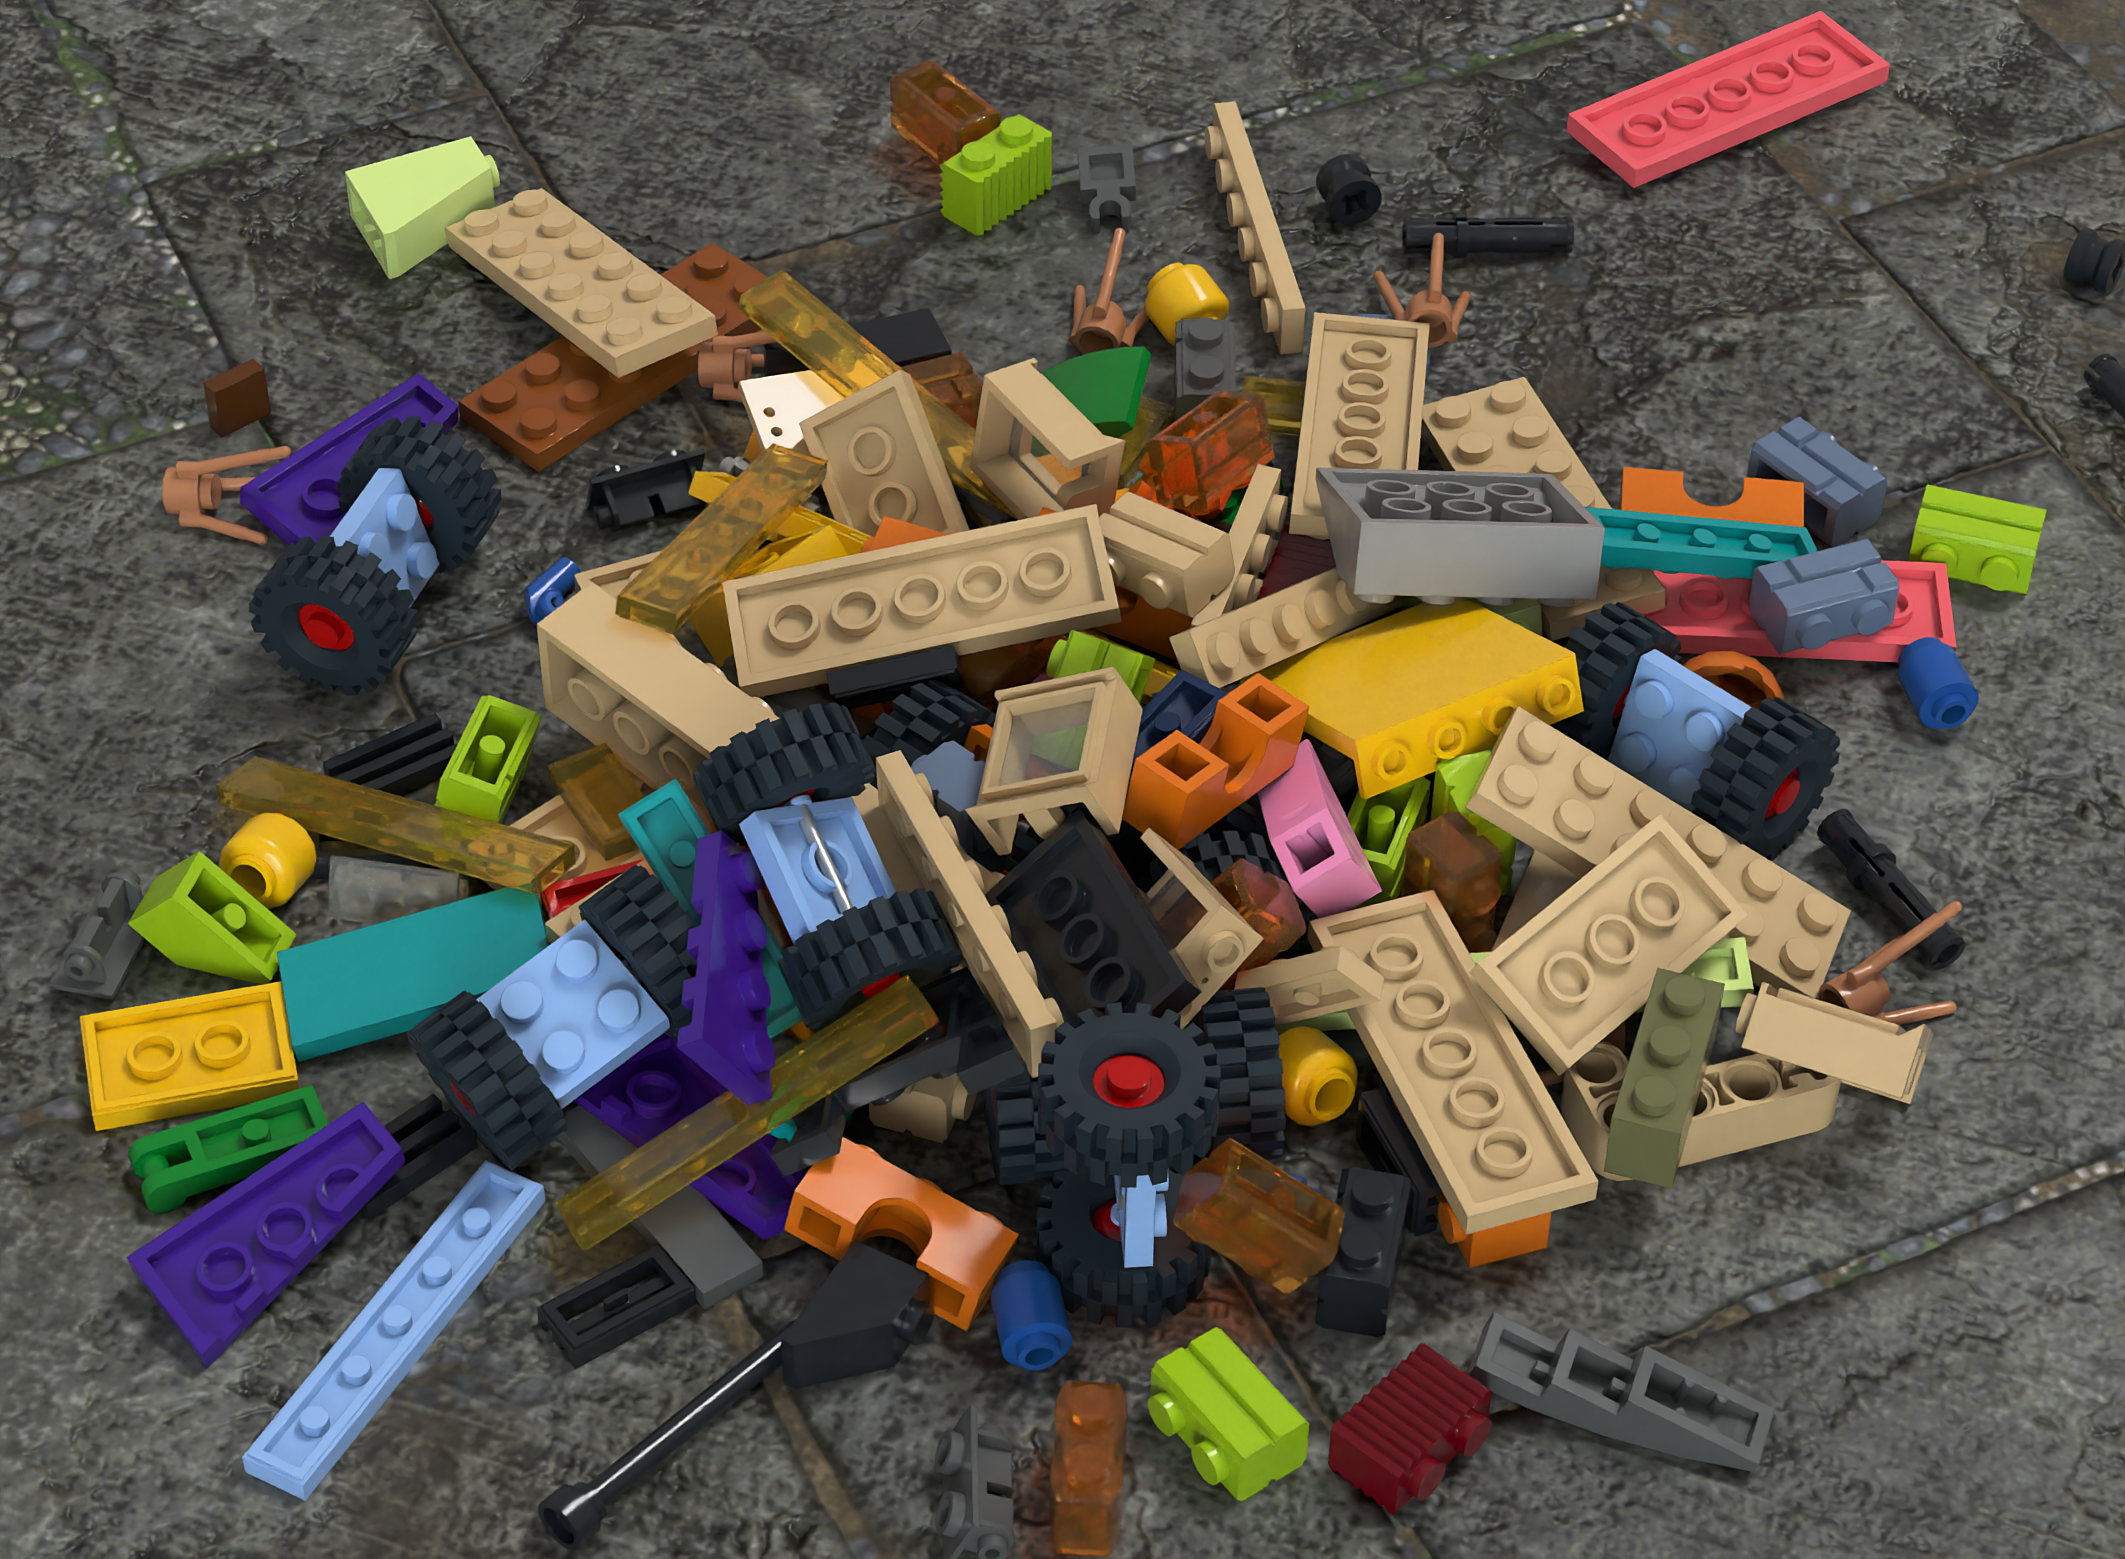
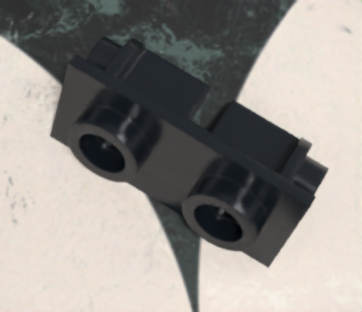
[586,448,706,532]

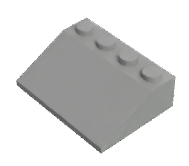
[1315,467,1605,607]

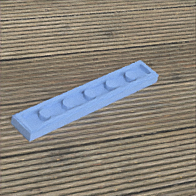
[242,1160,546,1501]

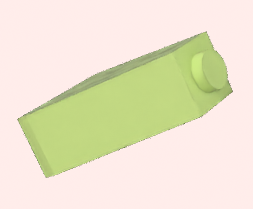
[345,136,500,279]

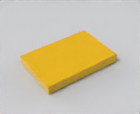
[80,981,300,1131]

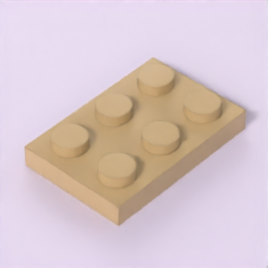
[798,370,969,537]

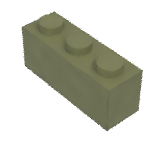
[1604,968,1725,1189]

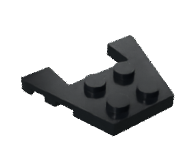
[771,967,1027,1177]

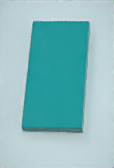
[277,880,550,1062]

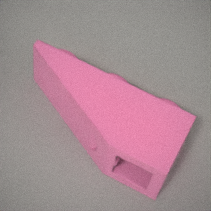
[1257,739,1382,918]

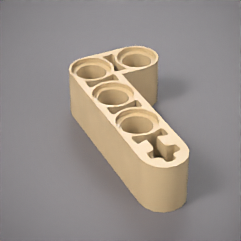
[1560,1041,1841,1181]

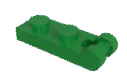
[128,1085,329,1213]

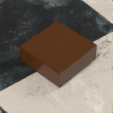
[203,359,271,438]

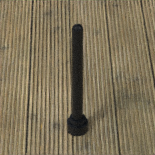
[538,1320,795,1551]

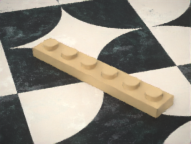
[1204,101,1305,355]
[1169,567,1403,688]
[876,750,1064,1078]

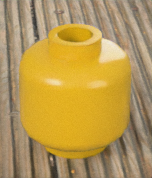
[1145,263,1229,347]
[219,813,317,909]
[1278,1025,1358,1127]

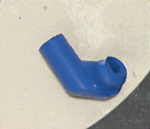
[524,557,580,626]

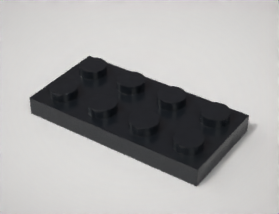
[985,808,1202,1029]

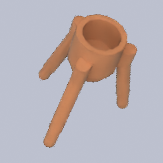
[1069,228,1150,355]
[1373,233,1471,348]
[698,322,827,403]
[162,446,291,545]
[1819,901,1962,1025]

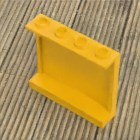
[1240,597,1584,799]

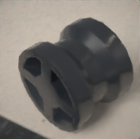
[1316,154,1382,225]
[2063,227,2125,295]

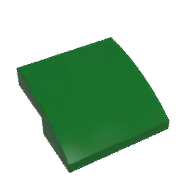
[1033,346,1151,457]

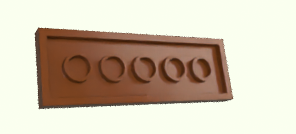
[458,242,792,472]

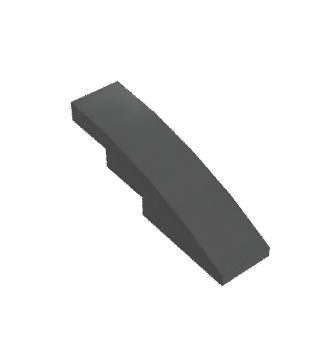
[1467,1312,1775,1472]

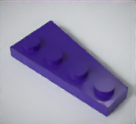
[240,373,459,545]
[677,830,775,1106]
[573,1033,806,1240]
[127,1102,406,1368]

